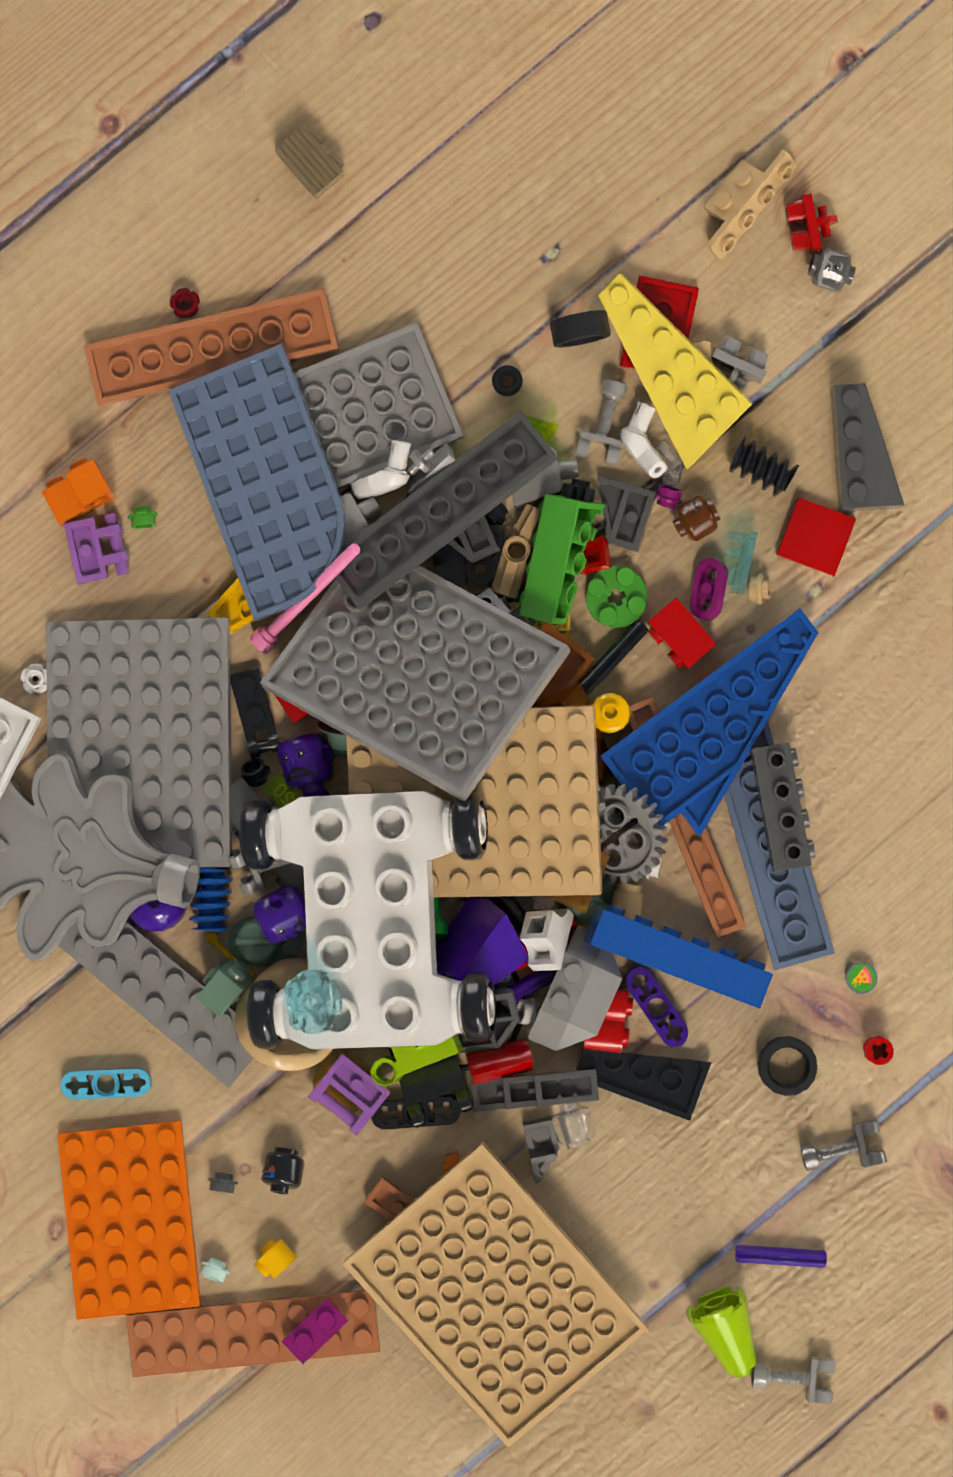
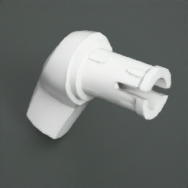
[620,402,668,478]
[351,440,411,499]

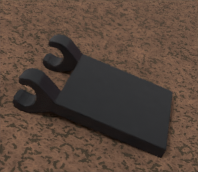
[389,1048,473,1128]

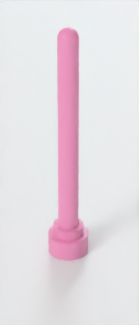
[250,544,360,654]

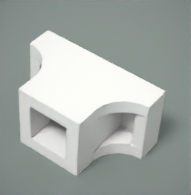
[520,909,574,971]

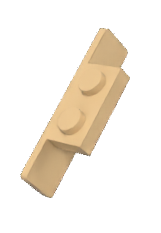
[704,150,797,261]

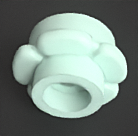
[200,1258,230,1284]

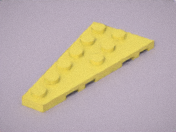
[598,273,753,470]

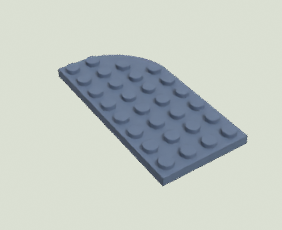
[168,344,346,621]

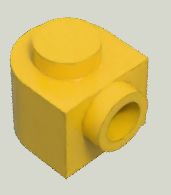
[254,1238,298,1279]

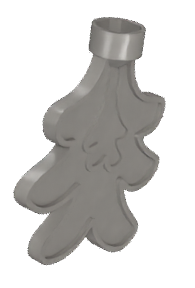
[0,755,200,961]

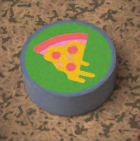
[845,962,878,994]

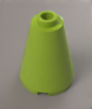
[686,1287,756,1378]

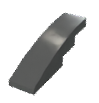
[471,1069,599,1112]

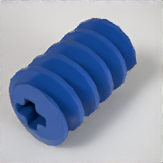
[189,867,233,932]

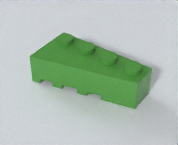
[519,494,605,624]

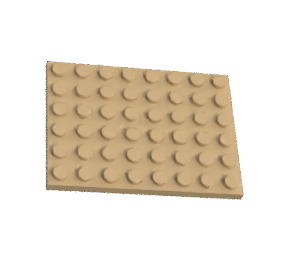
[346,705,602,897]
[342,1141,649,1448]

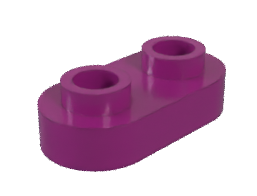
[690,558,728,620]

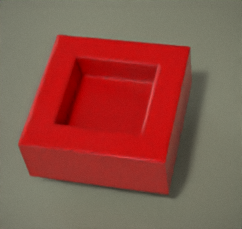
[580,536,611,575]

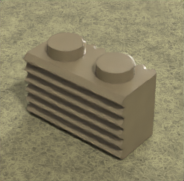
[275,125,344,200]

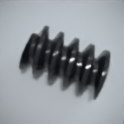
[729,436,799,497]

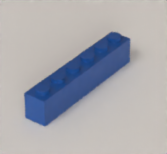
[584,904,773,1009]

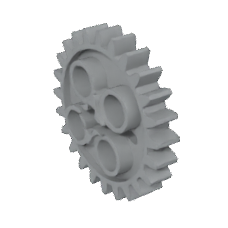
[598,784,668,884]

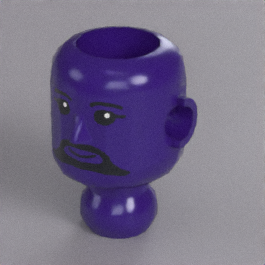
[277,733,334,797]
[253,885,306,944]

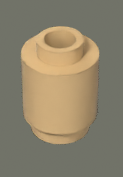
[611,883,644,920]

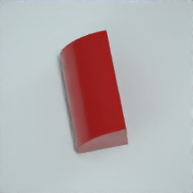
[465,1038,533,1086]

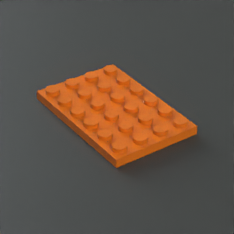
[57,1120,201,1320]

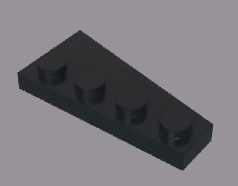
[576,1049,711,1121]

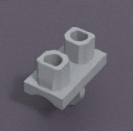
[712,336,768,389]
[407,443,456,494]

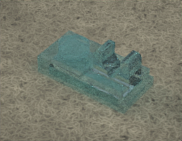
[724,531,758,595]

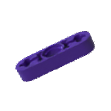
[625,967,688,1047]

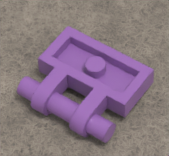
[64,513,130,585]

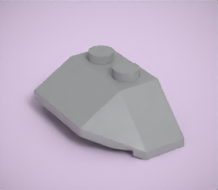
[528,925,622,1051]

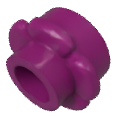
[655,484,683,509]

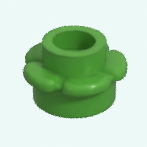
[127,506,158,529]

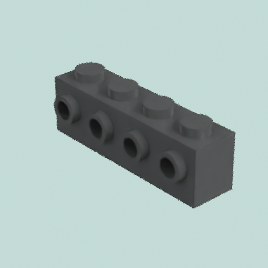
[750,742,816,872]

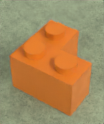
[41,458,117,527]

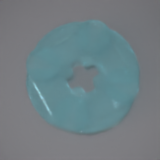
[285,970,342,1034]

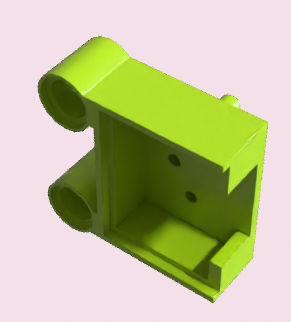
[371,1034,465,1086]

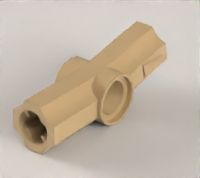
[491,504,540,599]

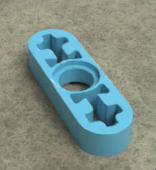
[61,1068,152,1100]

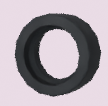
[550,310,611,348]
[757,1036,818,1096]

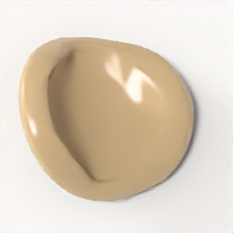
[235,958,333,1071]

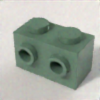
[196,958,255,1018]

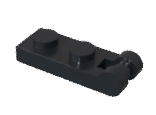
[231,668,280,759]

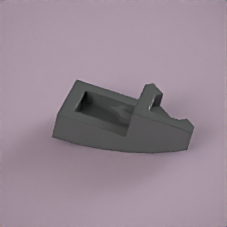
[522,1116,560,1183]

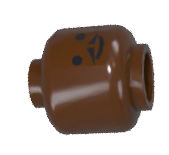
[672,496,721,542]

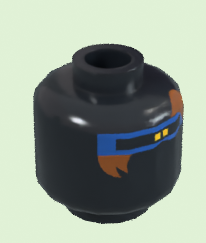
[261,1147,305,1195]

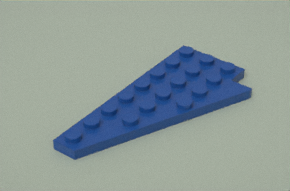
[600,608,818,836]

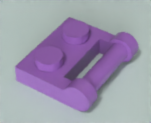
[308,1053,391,1136]

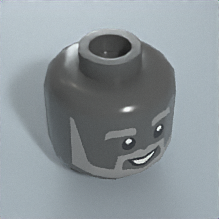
[808,247,856,292]

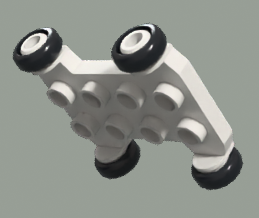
[239,791,496,1049]

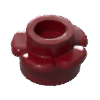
[170,288,200,319]

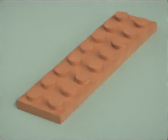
[84,288,339,407]
[126,1290,380,1377]

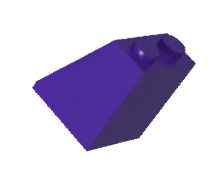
[436,897,529,985]

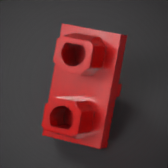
[785,193,838,254]

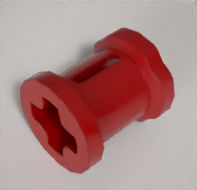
[863,1036,894,1065]

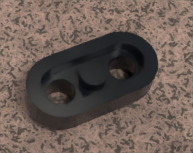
[465,524,505,586]

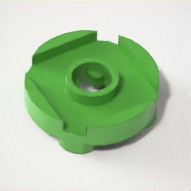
[585,566,648,628]

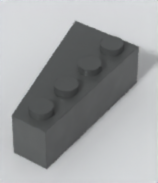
[831,383,904,512]

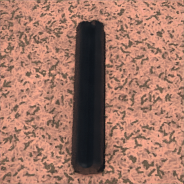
[578,620,648,694]

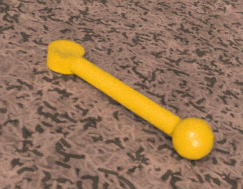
[205,932,255,977]

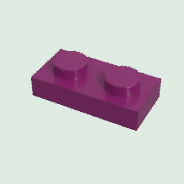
[282,1297,349,1364]

